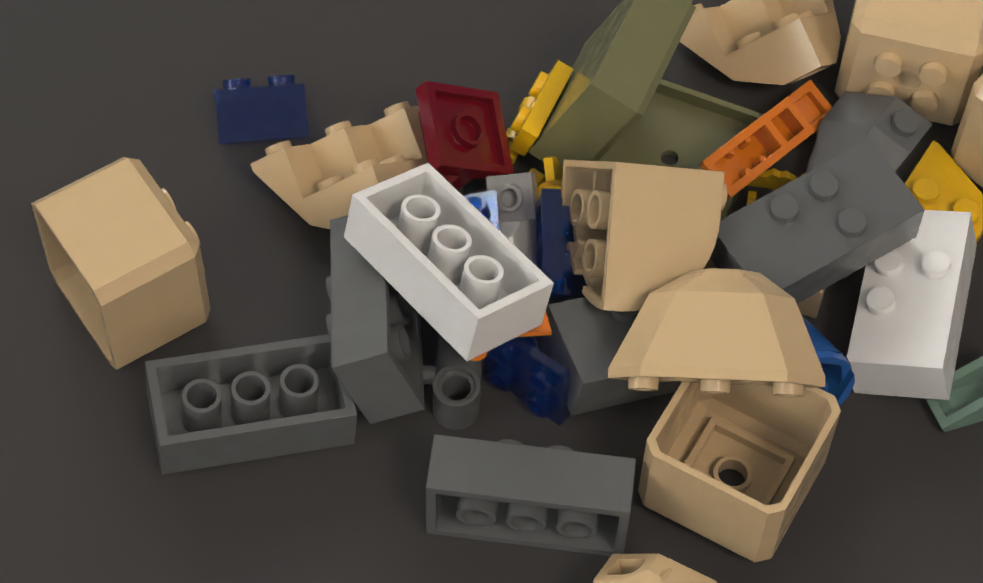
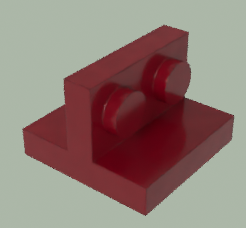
[415,81,514,190]

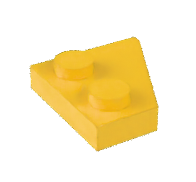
[905,141,983,244]

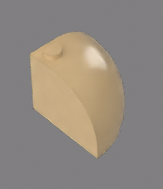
[562,159,727,312]

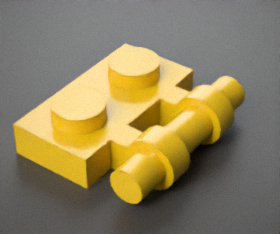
[506,60,574,165]

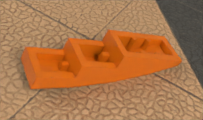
[699,79,832,200]

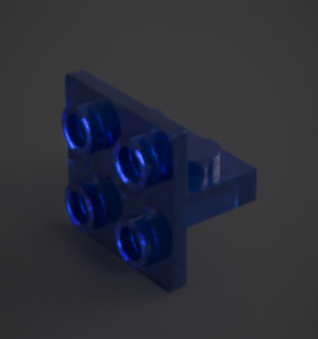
[213,74,309,144]

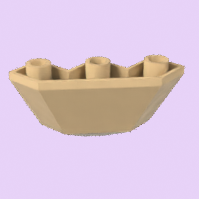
[680,0,841,85]
[250,101,427,229]
[608,268,826,397]

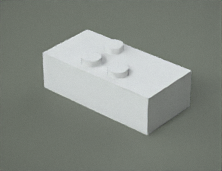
[344,163,554,361]
[847,210,977,400]

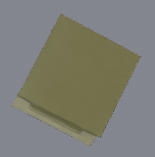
[528,0,763,220]

